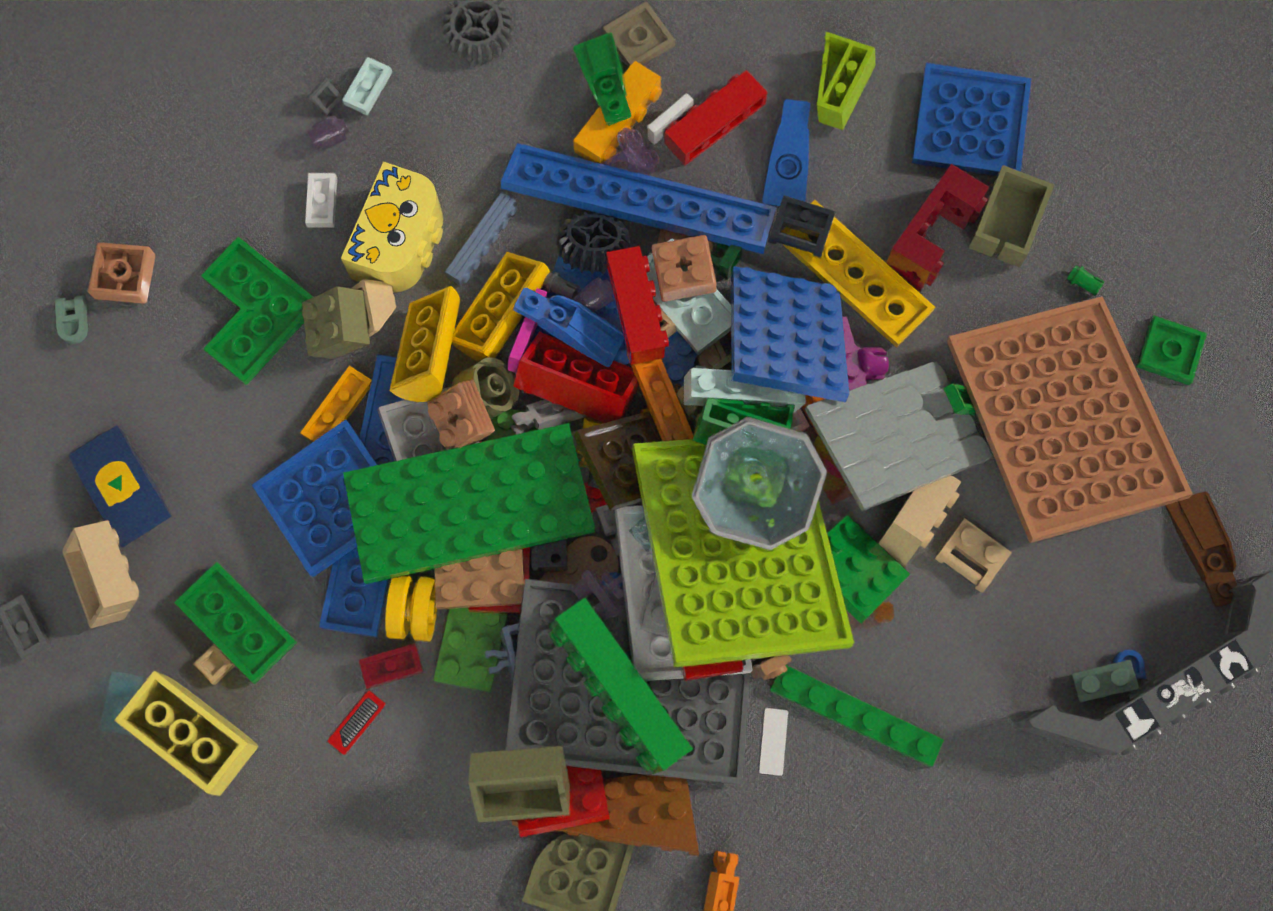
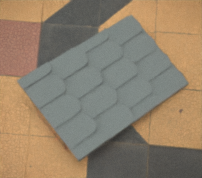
[805,361,993,511]

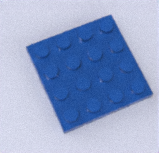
[912,63,1032,176]
[252,420,377,577]

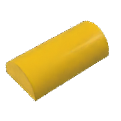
[452,252,550,362]
[390,286,460,402]

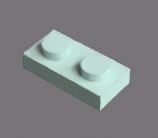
[343,57,392,116]

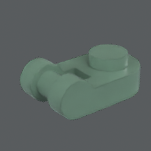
[55,295,88,344]

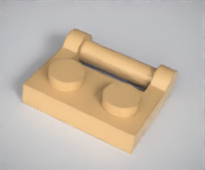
[935,519,1012,593]

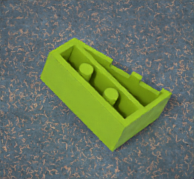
[817,32,875,130]

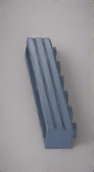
[445,192,517,286]

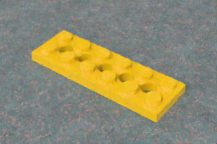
[781,200,935,348]

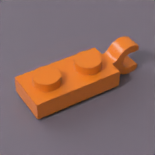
[704,851,740,911]

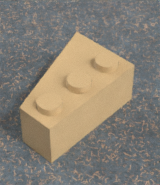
[878,475,961,567]

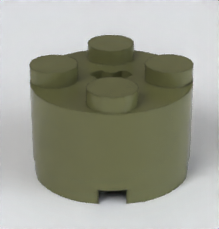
[453,358,519,420]

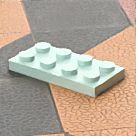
[647,238,731,355]

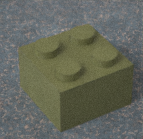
[302,286,370,359]

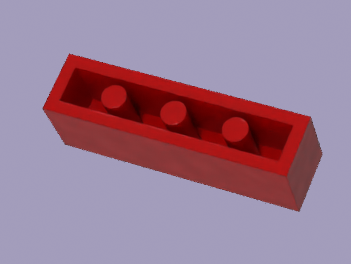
[665,70,768,166]
[607,246,669,365]

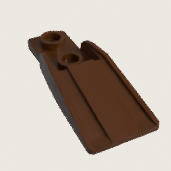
[1166,491,1237,607]

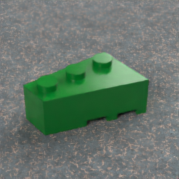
[693,398,795,468]

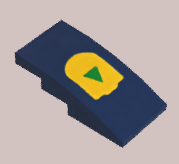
[68,425,172,548]

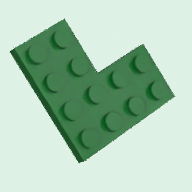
[201,237,313,386]

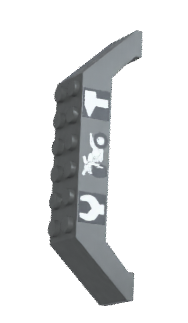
[1013,570,1273,756]

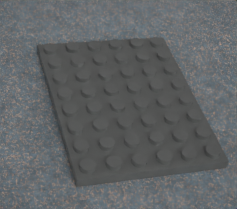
[505,579,752,785]

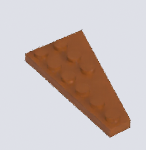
[511,774,699,856]

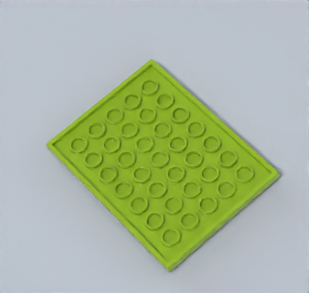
[632,430,854,667]

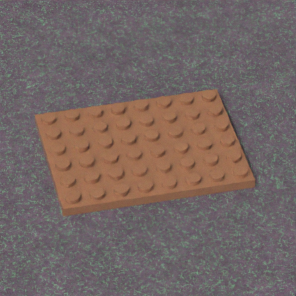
[947,296,1193,543]

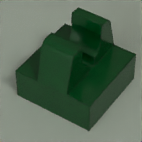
[711,243,742,279]

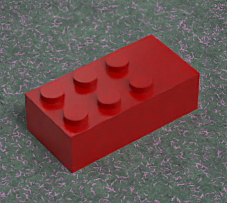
[513,332,639,423]

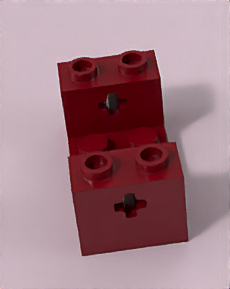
[886,164,989,292]

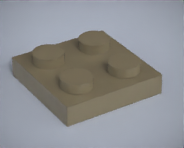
[603,1,676,67]

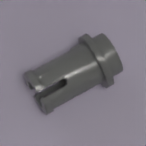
[543,272,580,301]

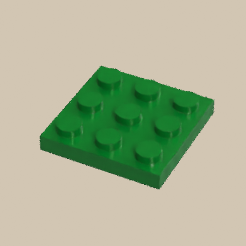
[827,515,910,624]

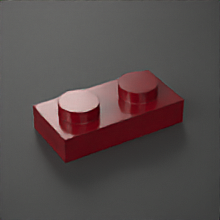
[359,643,424,689]

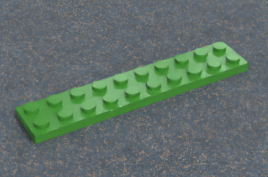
[433,409,537,693]

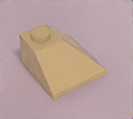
[351,279,396,337]

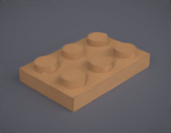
[435,549,524,609]

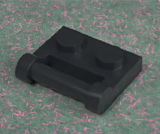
[768,195,836,259]

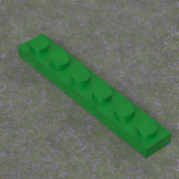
[770,665,944,767]

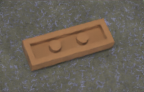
[751,655,792,680]

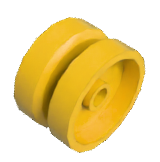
[386,575,438,642]

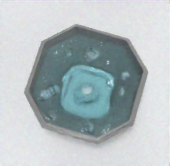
[692,417,827,550]

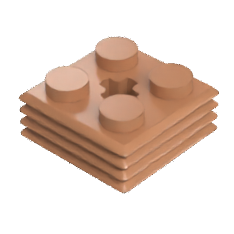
[652,235,716,302]
[88,242,155,304]
[427,379,495,450]

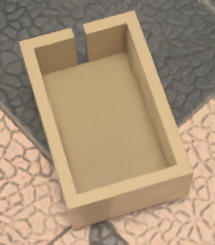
[62,520,139,629]

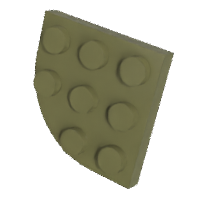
[522,833,634,911]

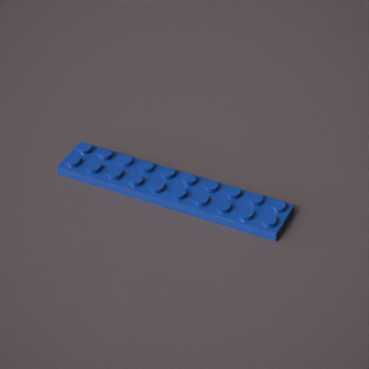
[501,143,777,254]
[319,354,405,638]

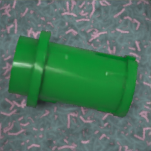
[1067,265,1105,296]

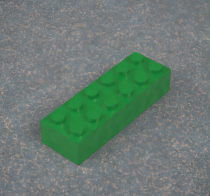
[549,598,693,774]

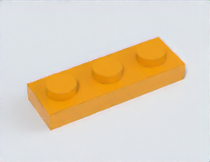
[300,366,372,442]

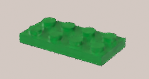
[174,562,297,684]

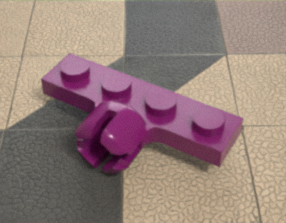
[842,317,889,391]

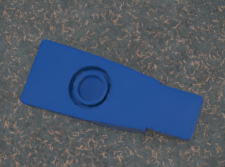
[762,99,810,207]
[513,288,624,367]

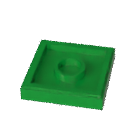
[1136,315,1207,385]

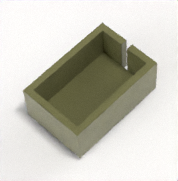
[969,165,1054,268]
[468,746,570,822]

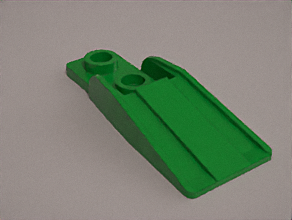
[573,33,632,125]

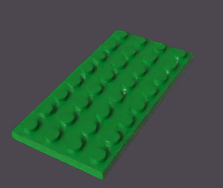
[343,423,595,584]

